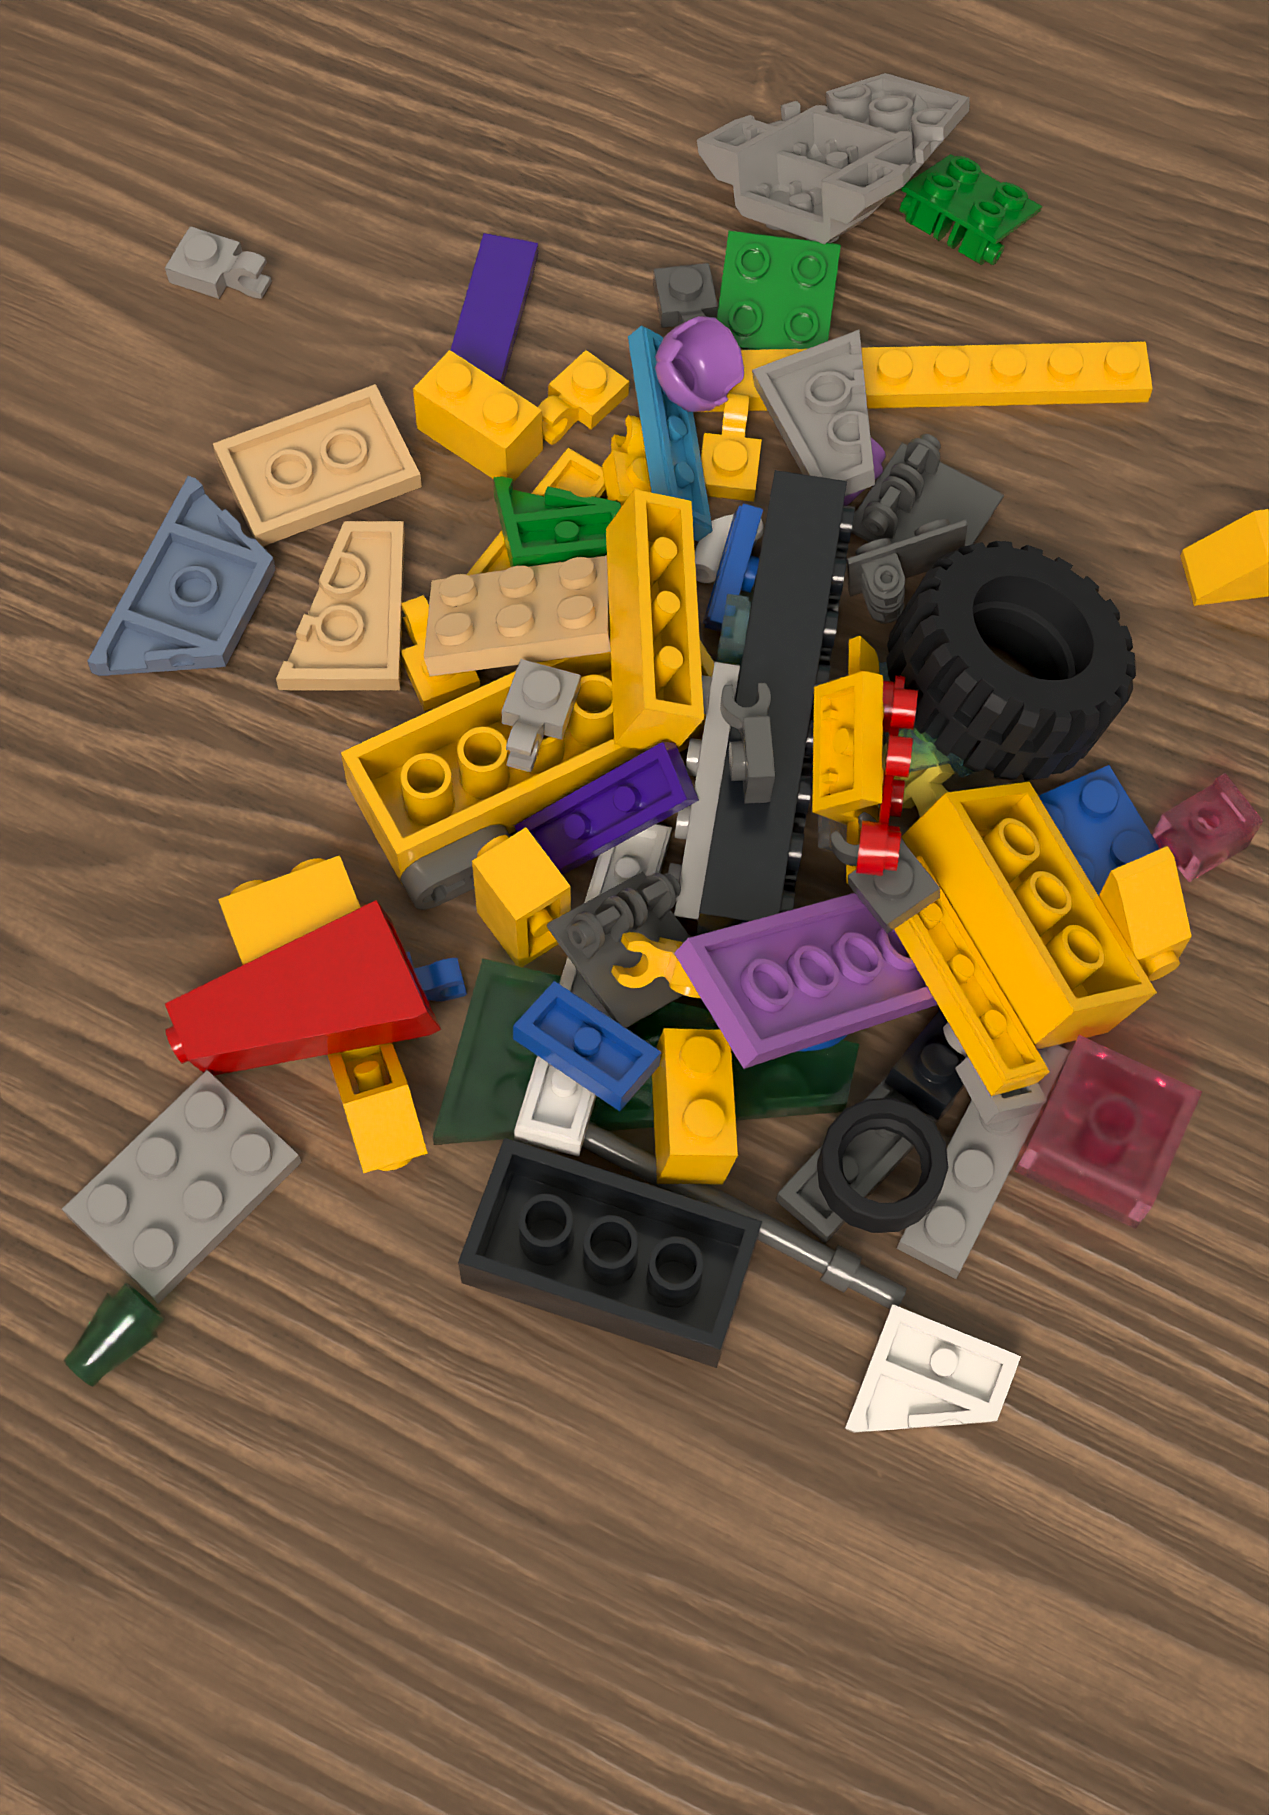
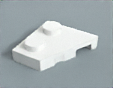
[844,1305,1021,1433]

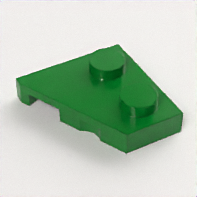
[494,476,621,567]

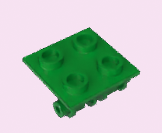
[899,154,1043,265]
[717,231,841,350]

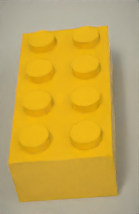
[901,782,1157,1050]

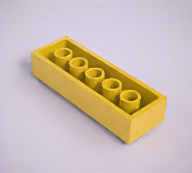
[341,641,714,885]

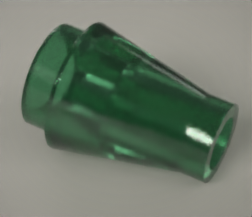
[63,1283,165,1387]

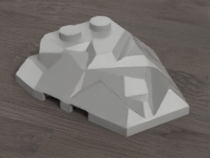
[697,73,969,245]

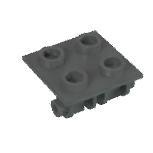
[851,434,1004,546]
[847,519,968,624]
[546,872,690,1029]

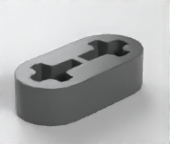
[400,824,511,910]

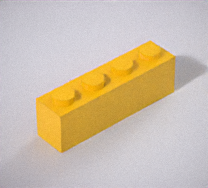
[606,489,704,750]

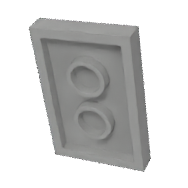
[62,1070,302,1304]

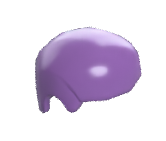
[655,316,744,412]

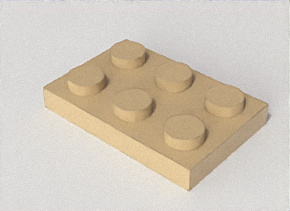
[212,384,422,547]
[424,556,611,677]

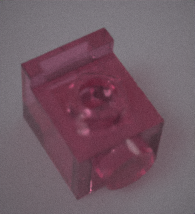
[1152,773,1263,882]

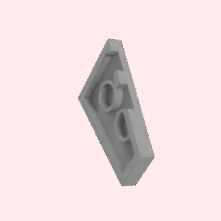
[752,330,875,496]

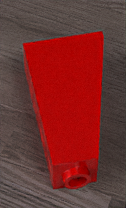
[165,900,442,1076]

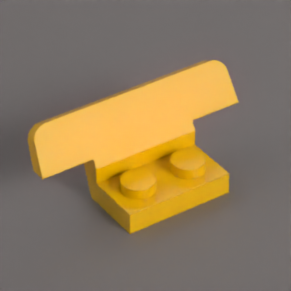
[812,636,884,884]

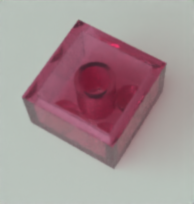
[1015,1035,1202,1229]

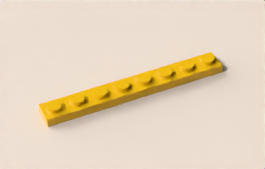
[699,342,1153,412]

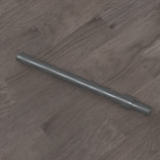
[582,1121,907,1309]

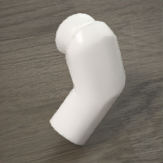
[695,514,764,583]

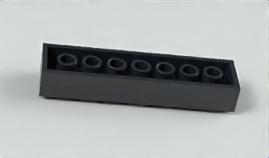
[696,470,855,936]

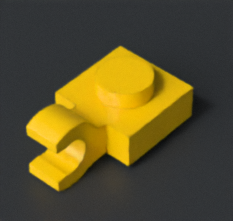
[538,350,630,445]
[701,393,762,502]
[602,415,652,507]
[401,595,480,712]
[611,932,701,998]

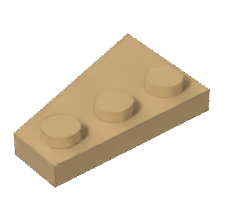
[276,521,405,690]

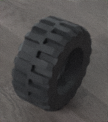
[886,541,1136,780]

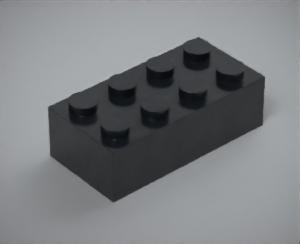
[458,1137,762,1368]

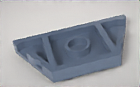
[87,476,276,676]

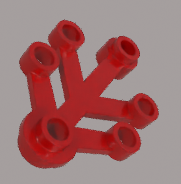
[856,676,918,876]

